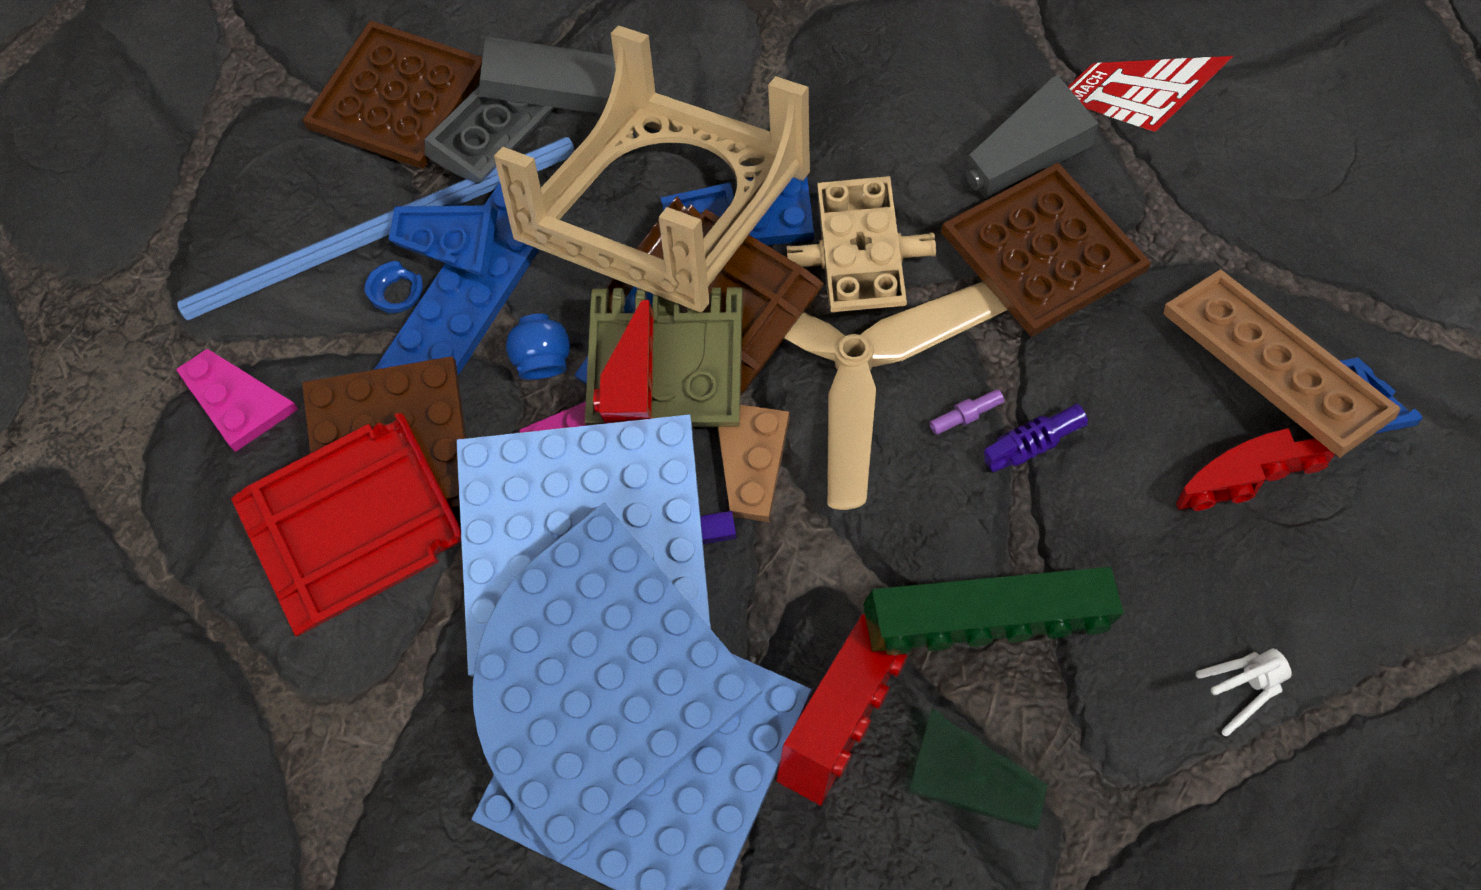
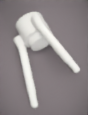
[1196,648,1292,736]

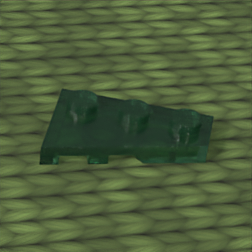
[909,708,1048,830]

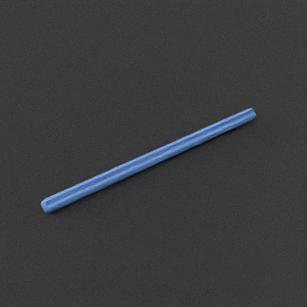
[177,137,575,320]

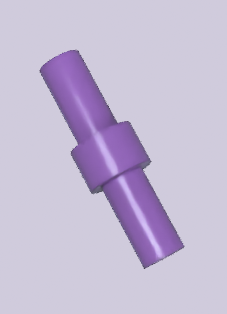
[929,389,1004,435]

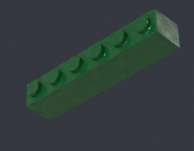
[863,567,1124,655]

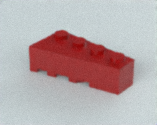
[776,614,908,806]

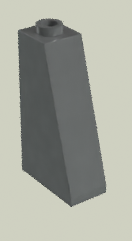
[966,75,1099,200]

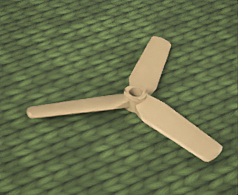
[784,282,1007,510]

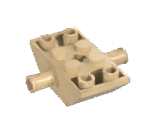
[787,176,936,312]

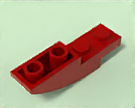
[1176,428,1335,511]

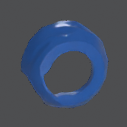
[364,261,423,313]

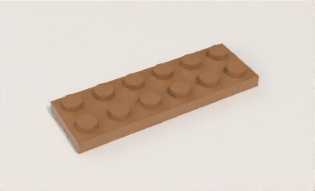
[1163,269,1401,458]

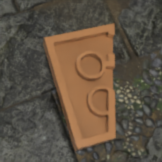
[718,405,790,522]

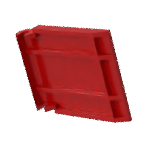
[231,413,462,637]

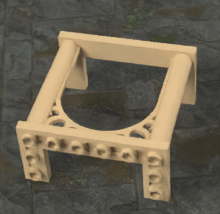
[494,25,810,313]

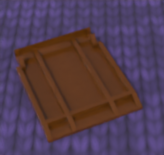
[606,196,824,396]

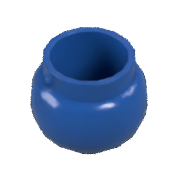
[506,314,570,380]

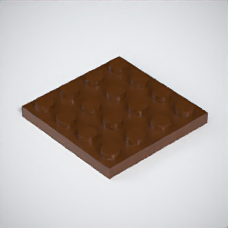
[302,20,483,169]
[941,163,1151,337]
[302,356,466,510]

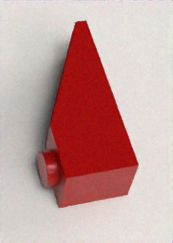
[593,300,654,424]

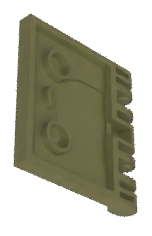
[585,287,743,427]

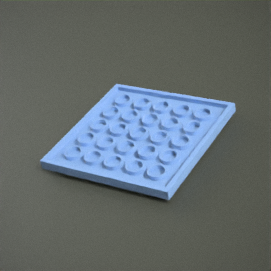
[457,415,711,677]

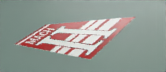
[1068,56,1234,132]

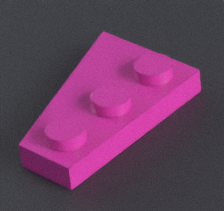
[176,349,298,452]

